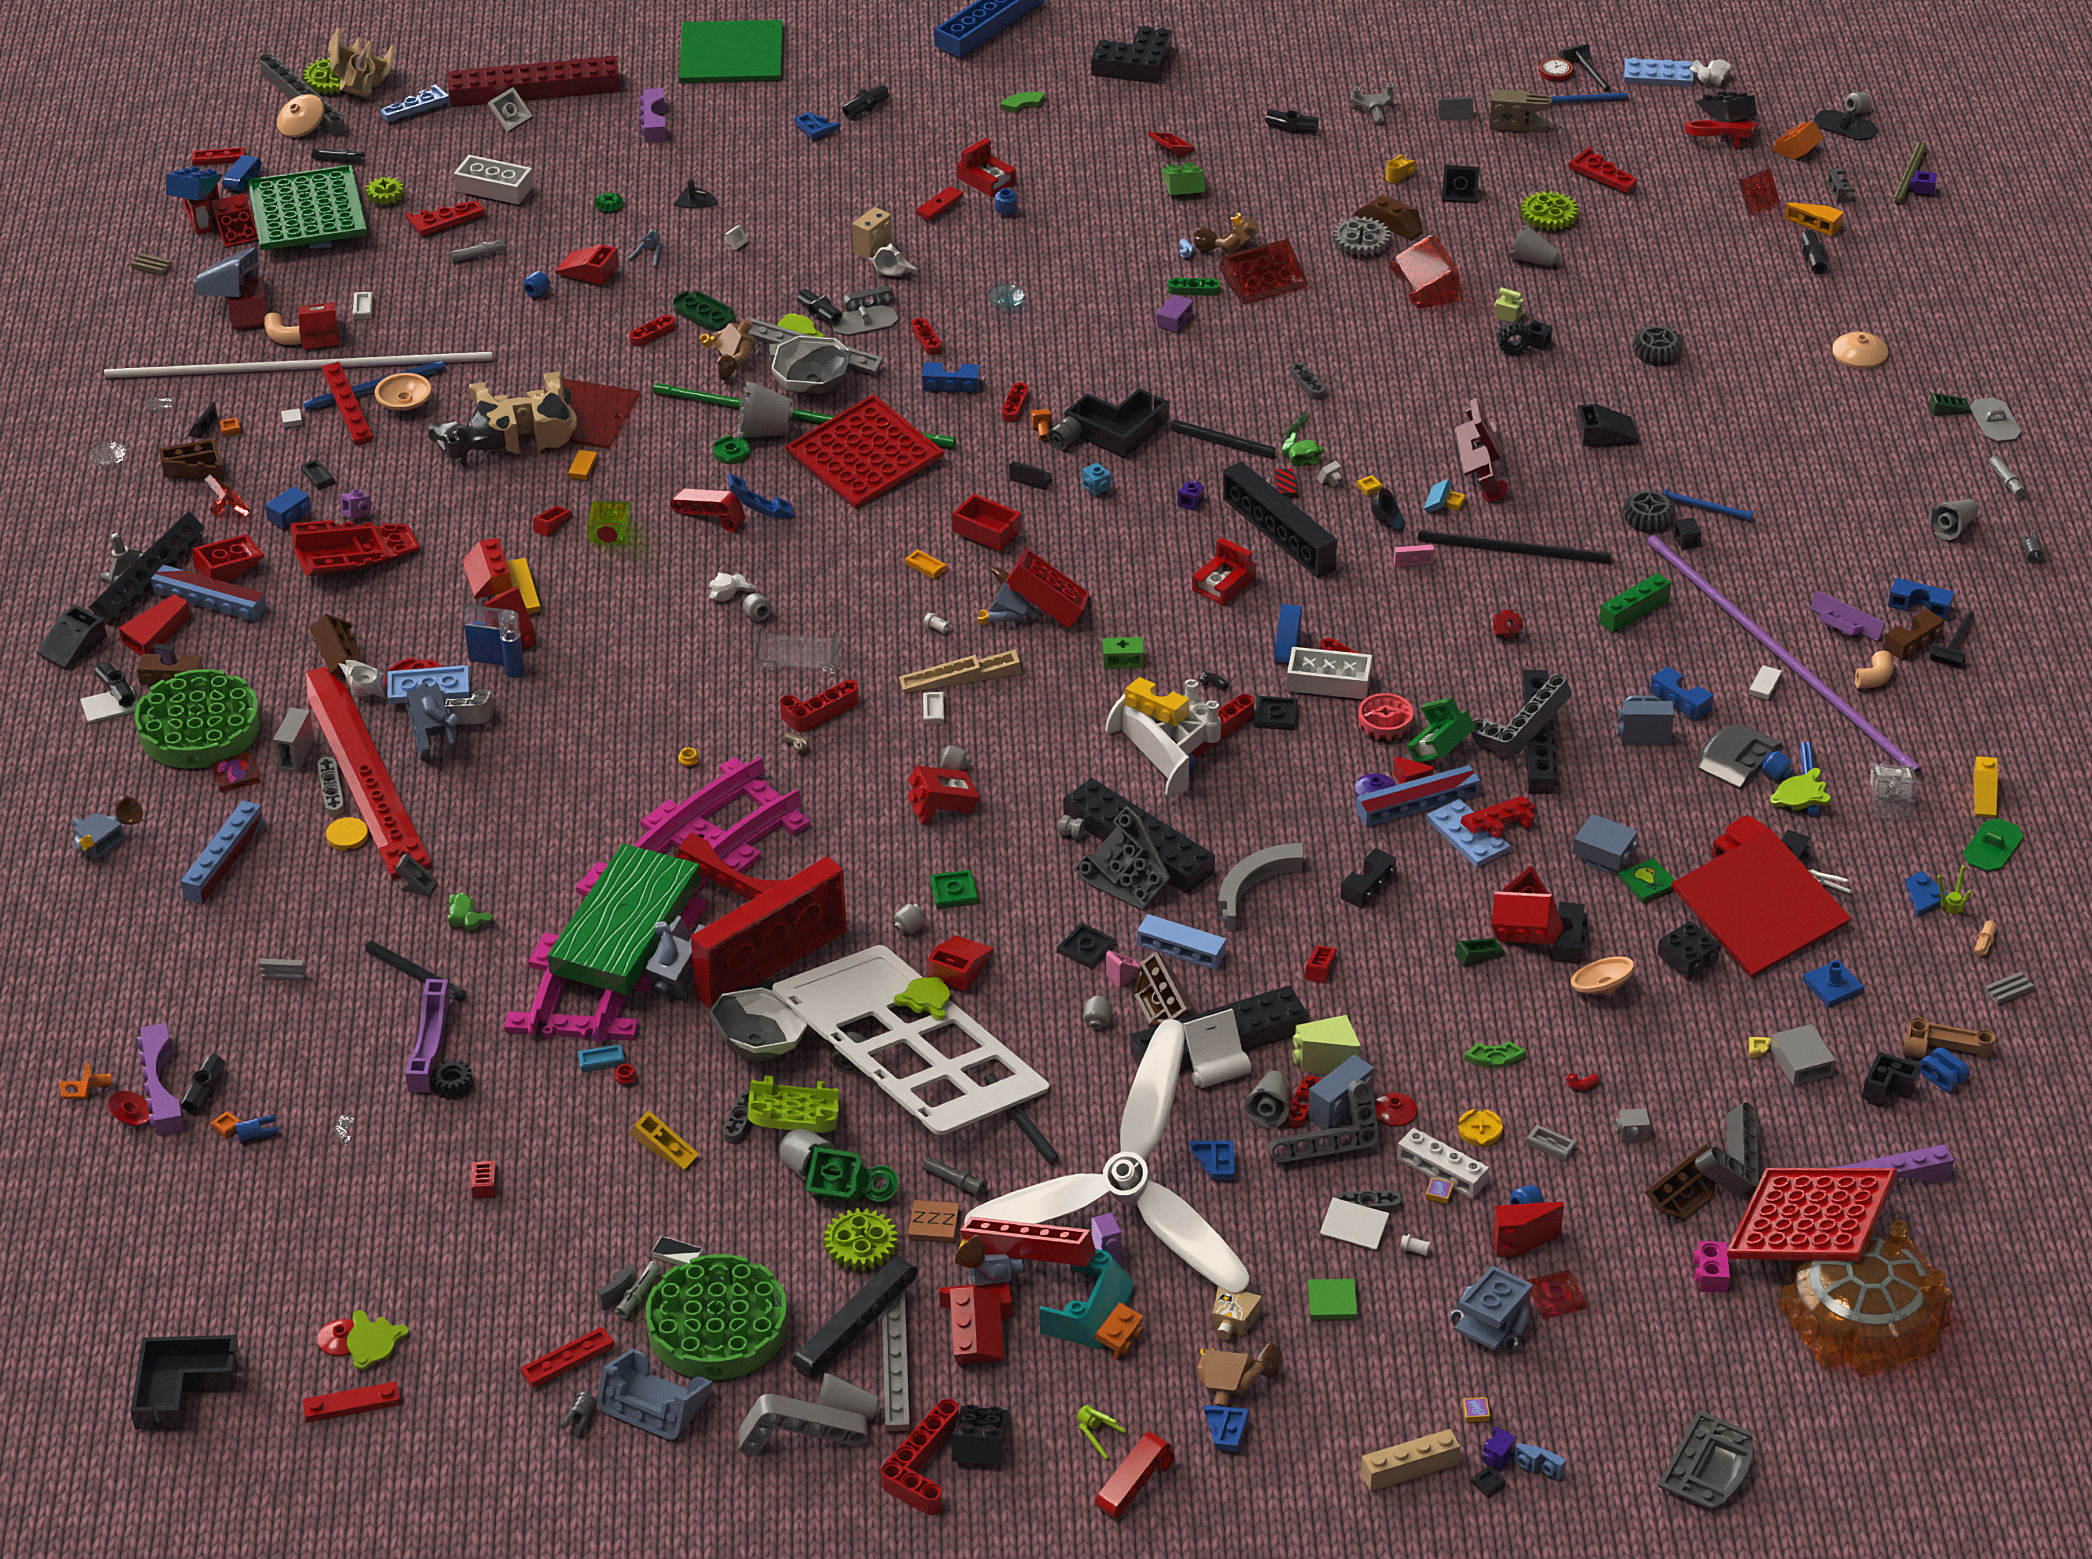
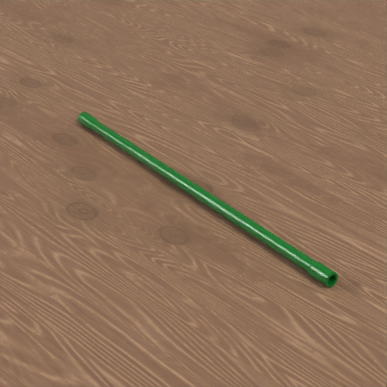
[653,383,956,449]

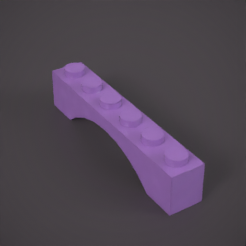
[405,979,450,1092]
[137,1023,184,1136]
[1834,1144,1954,1183]

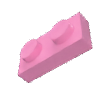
[1394,545,1434,567]

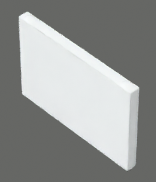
[80,686,138,724]
[1320,1197,1389,1251]

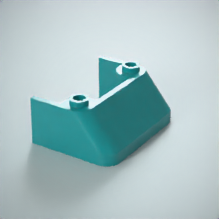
[1039,1249,1134,1349]

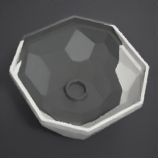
[771,336,851,396]
[709,987,807,1061]

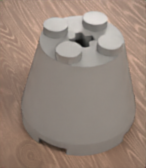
[737,381,793,438]

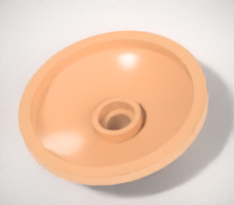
[277,94,325,138]
[1832,332,1888,369]
[375,373,431,411]
[1571,957,1635,995]

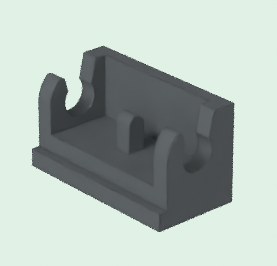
[1827,168,1856,203]

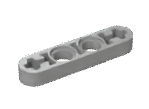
[317,757,344,817]

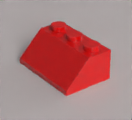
[462,537,512,599]
[1492,891,1564,944]
[950,1287,1004,1365]

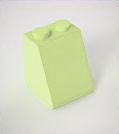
[1292,1015,1361,1074]

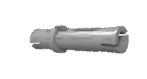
[449,239,504,263]
[1989,456,2026,498]
[615,1261,661,1319]

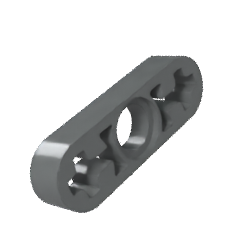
[842,286,895,311]
[1290,362,1326,400]
[722,1090,751,1144]
[1335,1190,1401,1213]

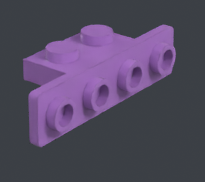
[1811,591,1886,641]

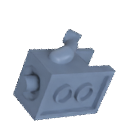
[405,684,460,759]
[646,916,706,1000]
[1450,1265,1533,1352]

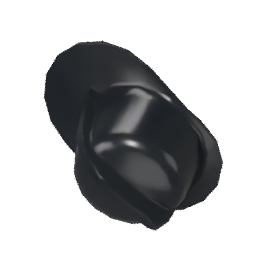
[1371,488,1405,530]

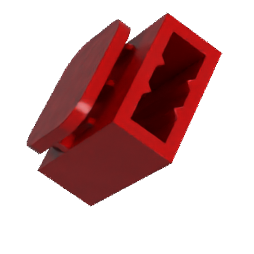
[1712,816,1769,858]

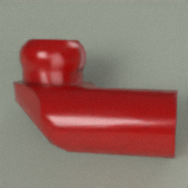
[1566,1073,1600,1091]

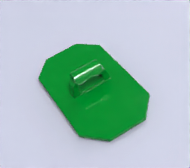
[1963,818,2023,871]

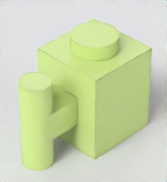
[1494,287,1524,323]

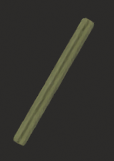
[1893,141,1927,204]

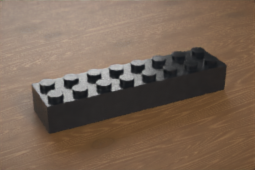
[1223,461,1337,579]
[1063,777,1215,894]
[1130,985,1308,1072]

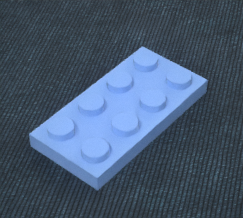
[1624,58,1693,87]
[388,665,469,704]
[1426,799,1511,868]

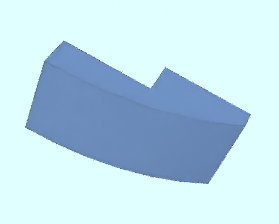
[1514,1444,1566,1481]

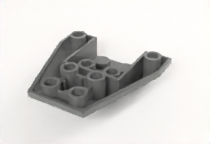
[1074,806,1170,909]

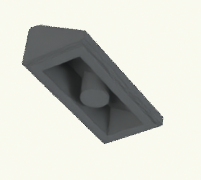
[1438,97,1473,120]

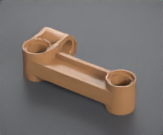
[1903,1017,1996,1059]

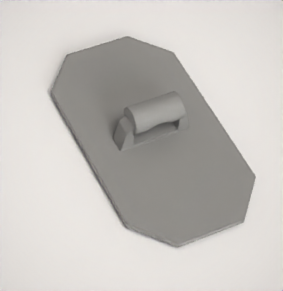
[831,305,898,336]
[1970,397,2021,442]

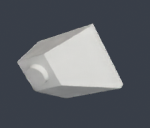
[488,87,532,132]

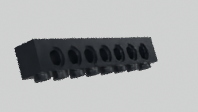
[88,511,205,623]
[1522,670,1558,794]

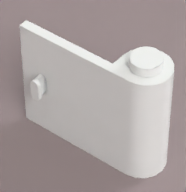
[1183,1009,1251,1088]

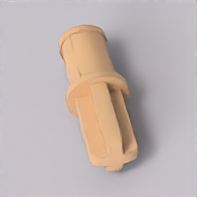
[1974,921,1998,956]

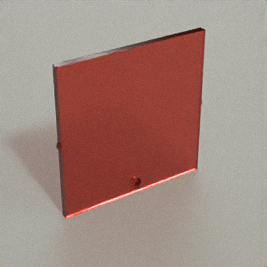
[522,378,640,449]

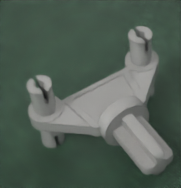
[1350,82,1394,124]
[100,533,143,584]

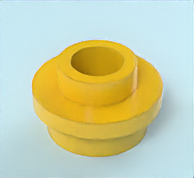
[678,748,699,766]

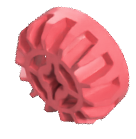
[1358,693,1413,742]

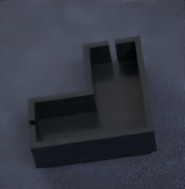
[1091,26,1172,84]
[1064,388,1169,457]
[130,1335,240,1429]

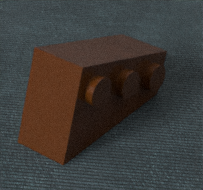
[158,438,224,481]
[309,614,360,677]

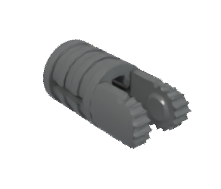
[2020,531,2044,564]
[560,1392,598,1437]

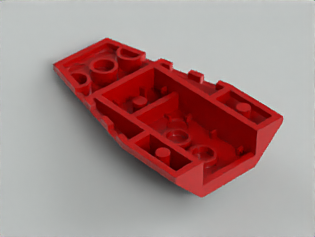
[291,520,420,576]

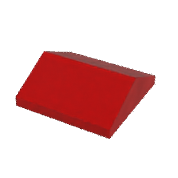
[1148,132,1195,158]

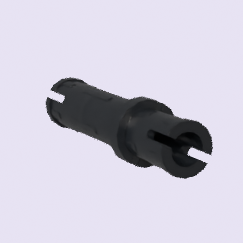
[311,148,365,163]

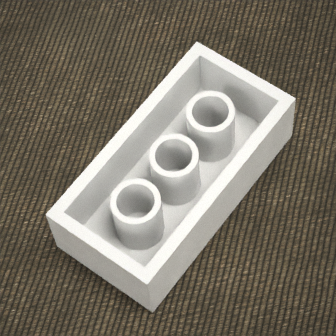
[453,155,534,204]

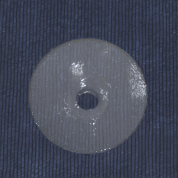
[88,441,126,466]

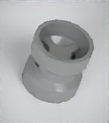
[1059,815,1085,840]

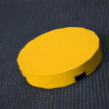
[326,817,368,851]
[1458,1109,1503,1147]

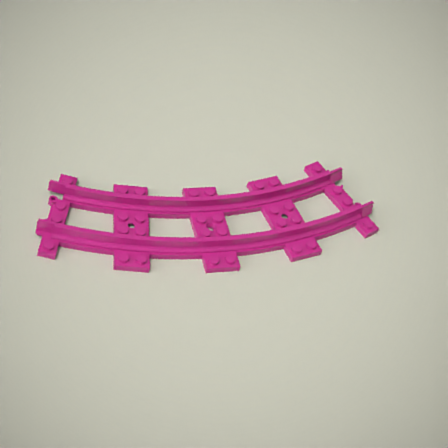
[505,757,810,1042]

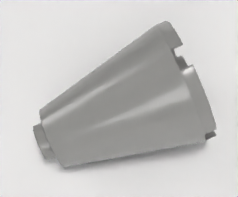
[1509,225,1561,267]
[1928,499,1978,540]
[1245,1071,1289,1128]
[817,1373,881,1420]

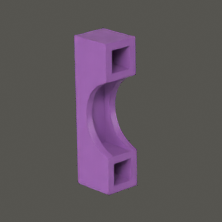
[640,88,666,142]

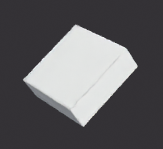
[281,409,302,427]

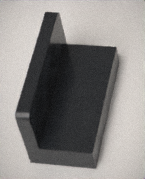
[1009,461,1052,490]

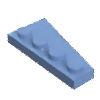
[380,84,450,122]

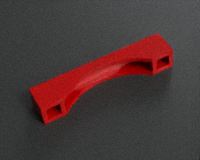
[676,832,783,901]

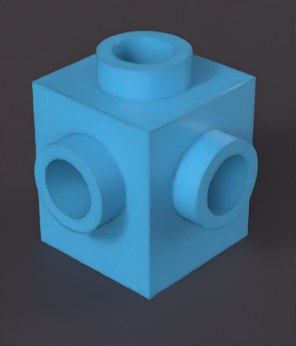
[1082,462,1112,495]

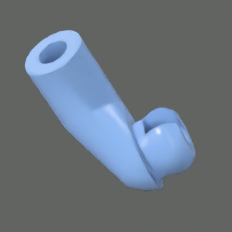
[1179,238,1195,258]

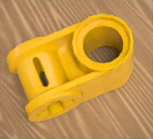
[1386,154,1417,183]

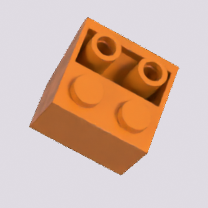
[1771,121,1824,160]

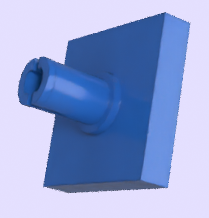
[1802,960,1864,1008]

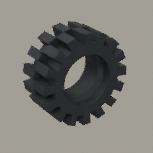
[1496,320,1532,356]
[432,1059,473,1100]

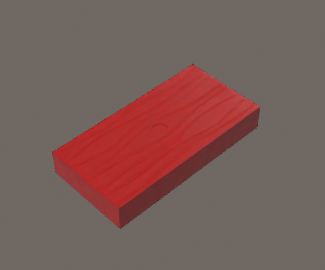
[690,856,847,1010]

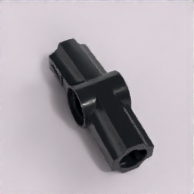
[842,85,890,119]
[1265,109,1319,134]
[94,661,136,708]

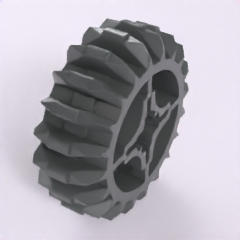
[1632,325,1683,365]
[1623,489,1675,532]

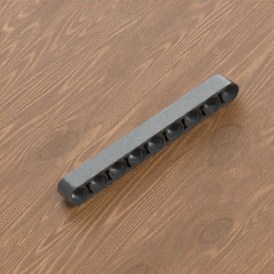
[259,54,346,136]

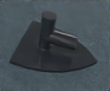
[674,179,718,209]

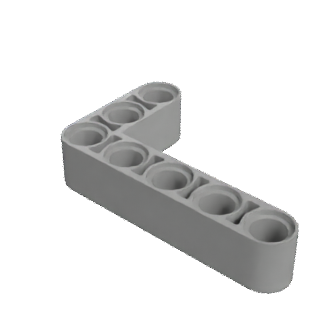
[739,1394,868,1456]

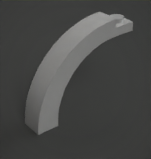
[1218,843,1303,931]

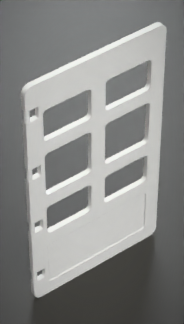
[772,945,1049,1135]

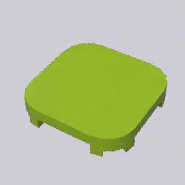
[748,1076,839,1132]

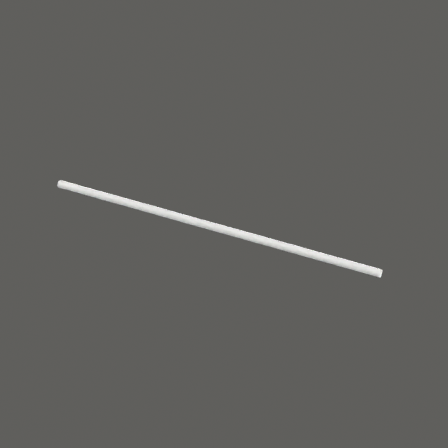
[104,352,493,379]

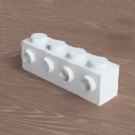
[1397,1128,1489,1199]

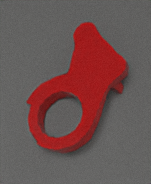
[1684,120,1759,149]

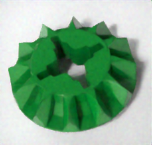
[595,192,623,212]

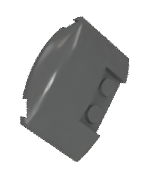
[1697,723,1782,790]
[1658,1410,1753,1510]

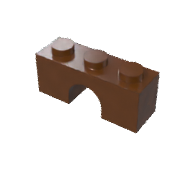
[1884,609,1944,661]
[137,654,204,685]

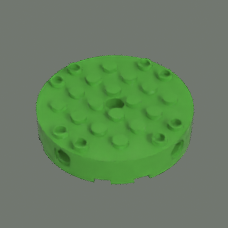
[135,669,261,769]
[646,1254,788,1380]

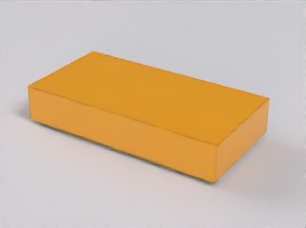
[568,450,597,480]
[905,549,947,580]

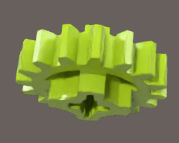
[366,177,404,205]

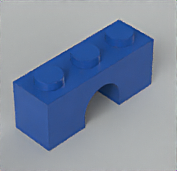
[922,362,980,393]
[1888,578,1954,621]
[1650,666,1714,721]

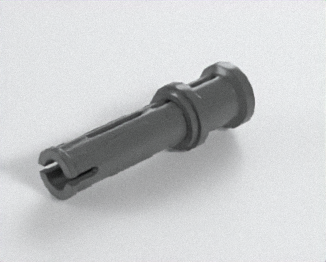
[923,1156,988,1198]

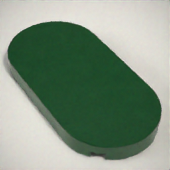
[673,291,735,331]

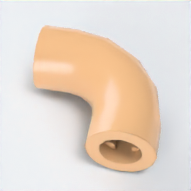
[264,313,303,345]
[1855,651,1893,689]

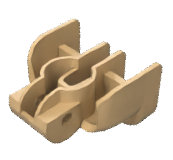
[328,28,395,98]

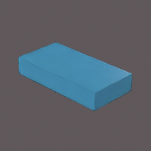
[1424,479,1451,513]
[578,1044,625,1072]

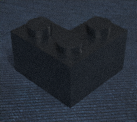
[1862,1052,1921,1106]

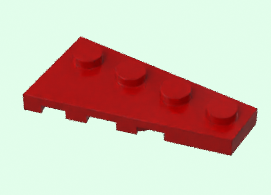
[1569,147,1637,193]
[405,201,485,237]

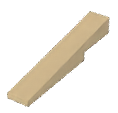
[899,650,1022,693]

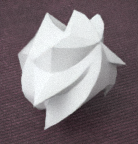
[868,243,918,277]
[339,660,386,699]

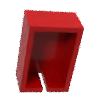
[952,493,1022,551]

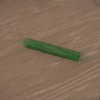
[1281,411,1312,441]

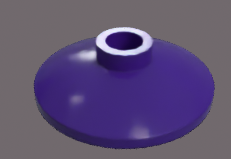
[1355,773,1396,796]

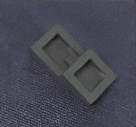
[596,1264,637,1311]

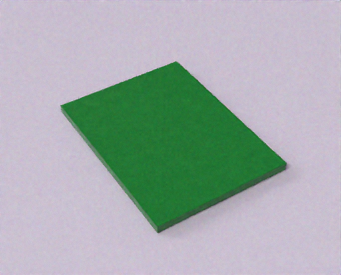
[247,165,367,251]

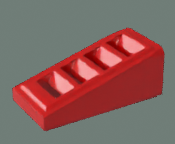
[533,506,572,536]
[1305,945,1337,983]
[471,1160,495,1198]

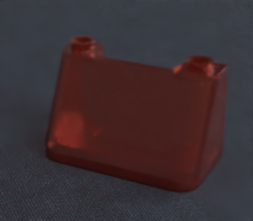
[1390,235,1459,309]

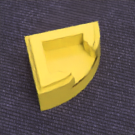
[1749,1037,1771,1058]

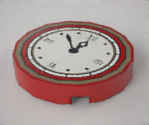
[1539,58,1573,82]

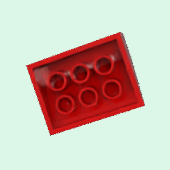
[1005,548,1090,628]

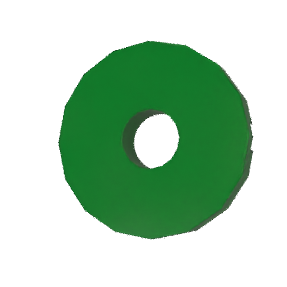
[712,436,750,464]

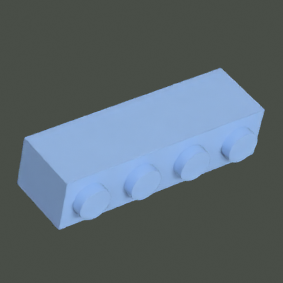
[1137,914,1226,970]

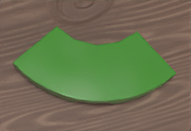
[1000,92,1045,112]
[1464,1041,1526,1067]

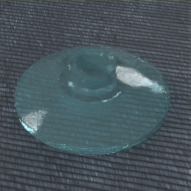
[988,284,1024,307]

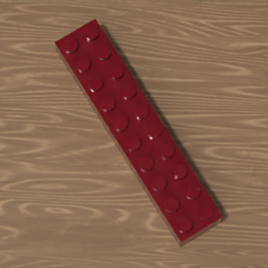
[447,56,621,107]

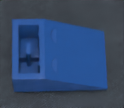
[165,166,222,200]

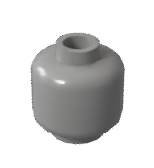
[1845,92,1871,115]
[743,593,772,622]
[937,745,969,771]
[894,904,926,935]
[1083,996,1113,1030]

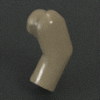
[784,732,807,754]

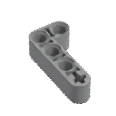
[445,690,494,724]

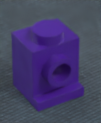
[1910,171,1937,198]
[1177,481,1204,511]
[1482,1426,1516,1471]

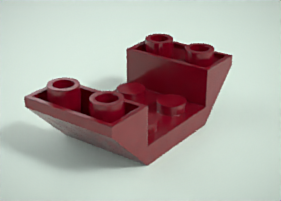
[227,276,267,330]

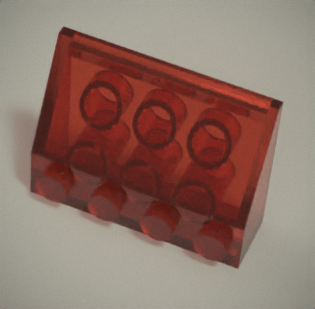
[1219,238,1309,304]

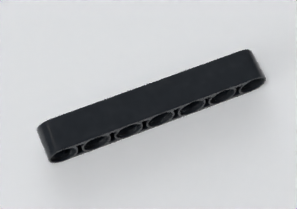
[792,1256,918,1378]

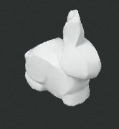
[1690,59,1732,87]
[709,572,756,602]

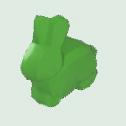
[1281,433,1325,466]
[448,892,493,931]

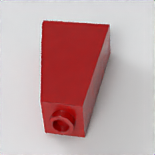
[119,594,190,656]

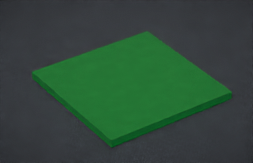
[679,20,783,83]

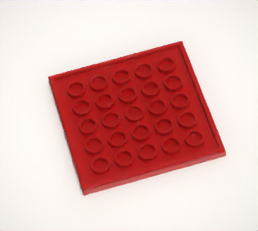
[785,394,944,509]
[1671,828,1851,978]
[1726,1168,1898,1261]

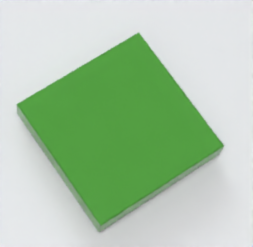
[1308,1279,1357,1320]

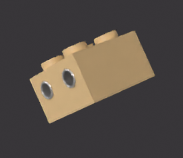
[852,207,892,260]

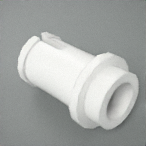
[923,613,950,634]
[1400,1234,1430,1256]

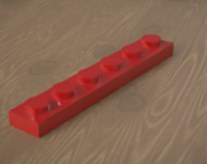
[321,362,373,445]

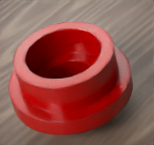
[614,1064,637,1084]

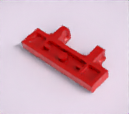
[1460,795,1536,839]

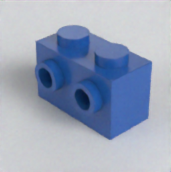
[265,486,311,529]

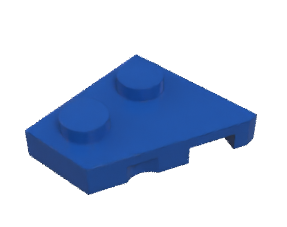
[794,112,840,139]
[1905,871,1949,917]
[1190,1141,1235,1180]
[1204,1405,1250,1452]

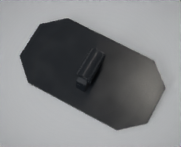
[1813,109,1878,140]

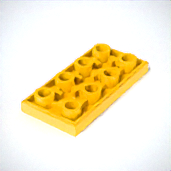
[495,558,541,614]

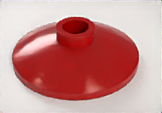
[108,1091,151,1126]
[1374,1092,1417,1127]
[318,1319,354,1357]

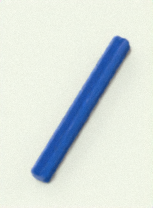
[1800,741,1819,817]

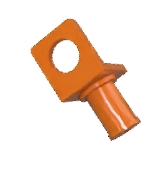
[1031,409,1052,441]
[59,1063,112,1099]

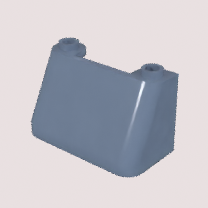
[194,248,259,297]
[597,1348,713,1440]

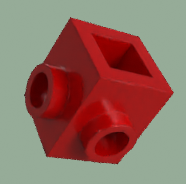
[1493,610,1523,638]

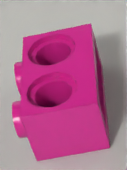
[1693,1241,1730,1292]

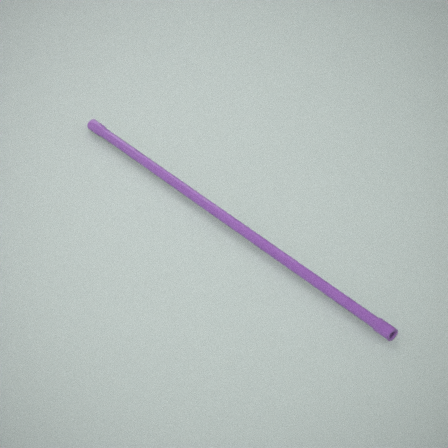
[1647,535,1922,777]

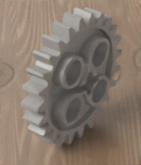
[1333,216,1391,257]

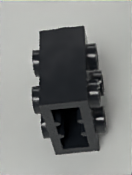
[1657,921,1721,978]

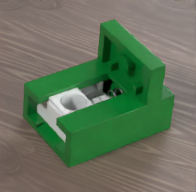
[1406,697,1476,762]

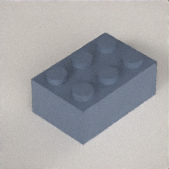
[1308,1054,1374,1130]

